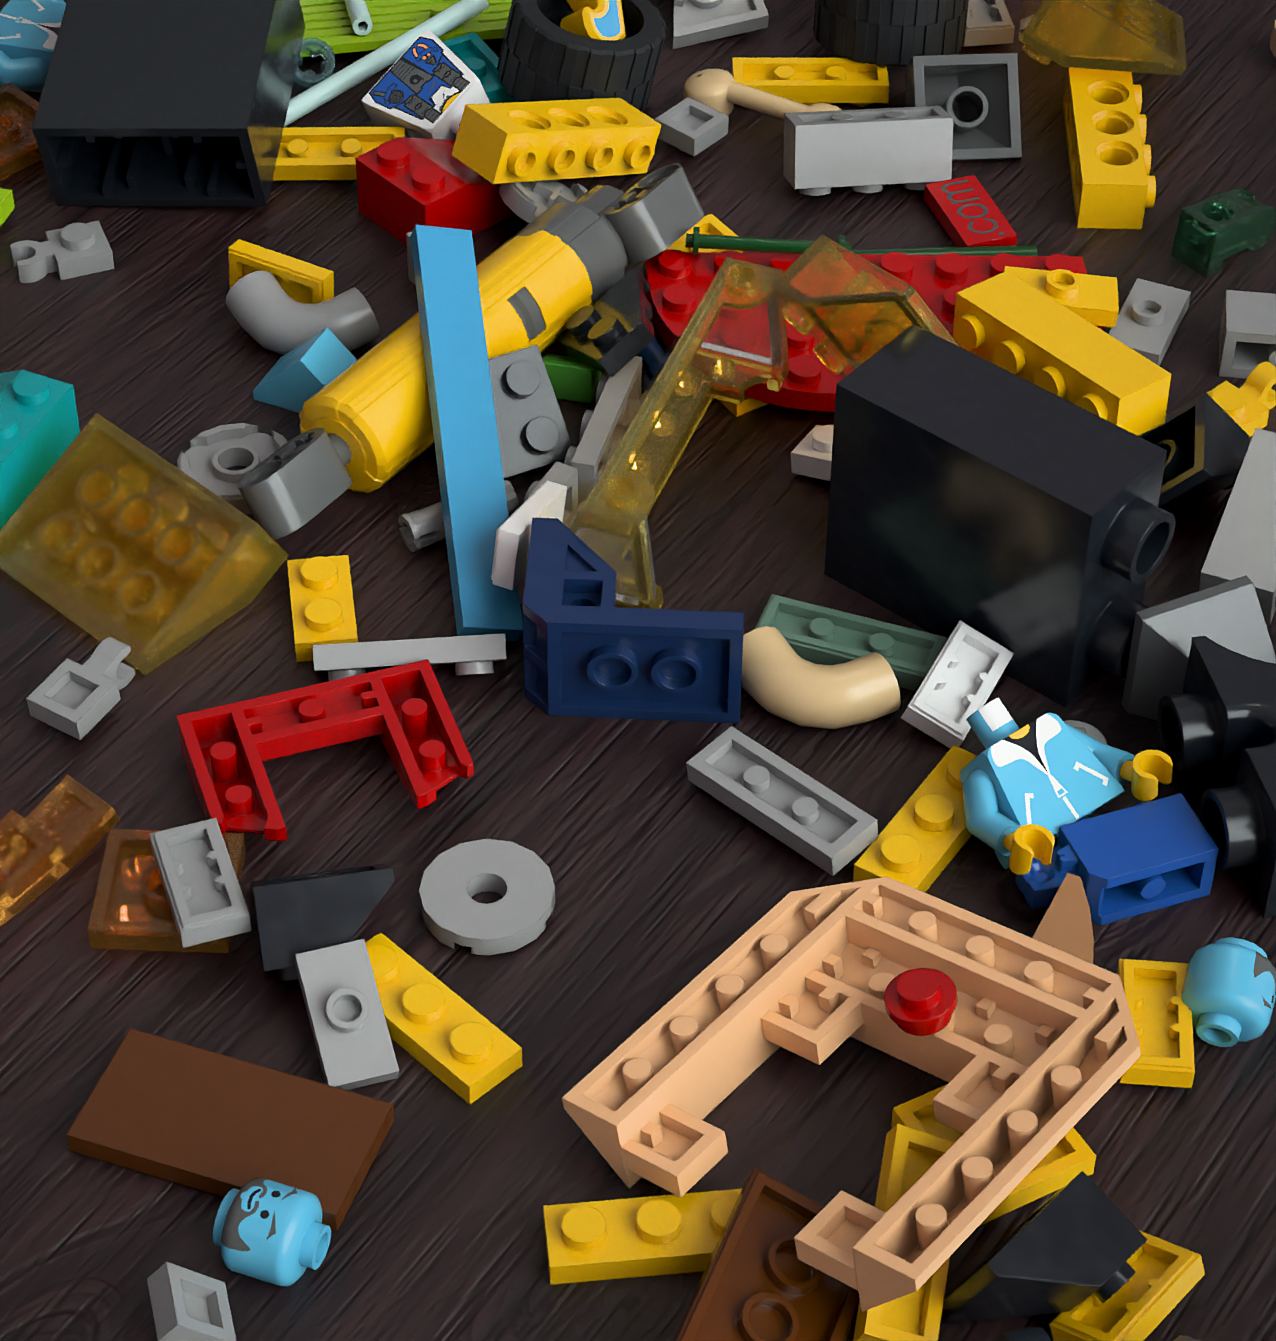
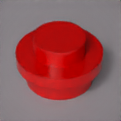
[884,968,958,1036]

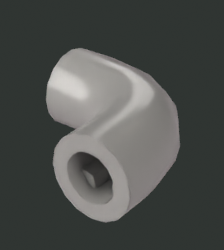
[225,271,380,355]

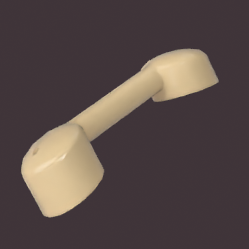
[682,68,841,120]

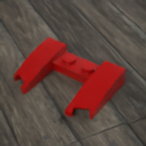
[176,659,474,841]

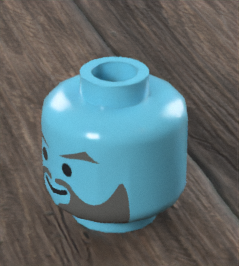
[1182,937,1276,1047]
[213,1177,331,1286]

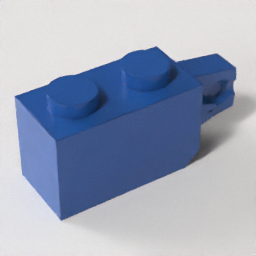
[1015,793,1219,926]

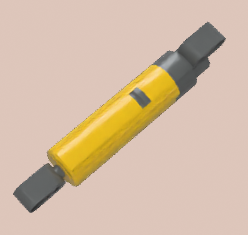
[237,163,705,540]

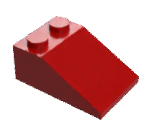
[355,137,515,245]

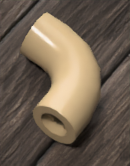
[741,626,901,729]

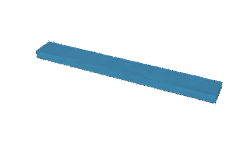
[410,224,523,642]

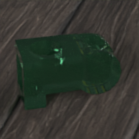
[1171,188,1276,278]

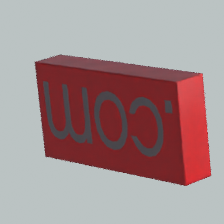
[924,175,1017,247]

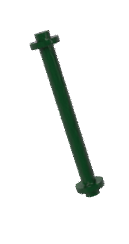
[685,227,851,264]

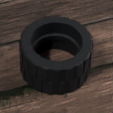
[497,0,666,112]
[813,0,969,67]

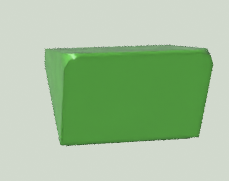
[542,354,603,403]

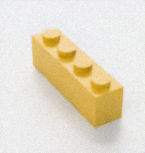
[952,270,1171,436]

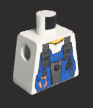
[361,28,490,140]

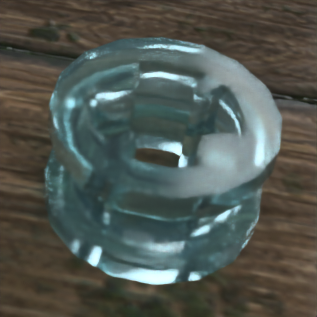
[294,38,335,89]

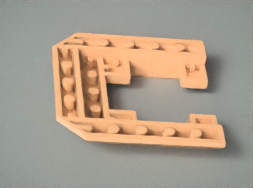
[562,877,1141,1312]

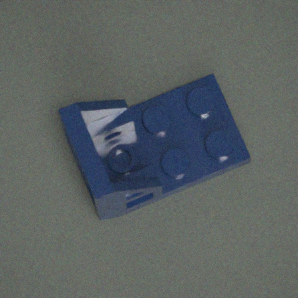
[523,517,744,723]

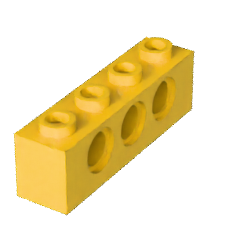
[1063,62,1156,229]
[451,98,662,184]

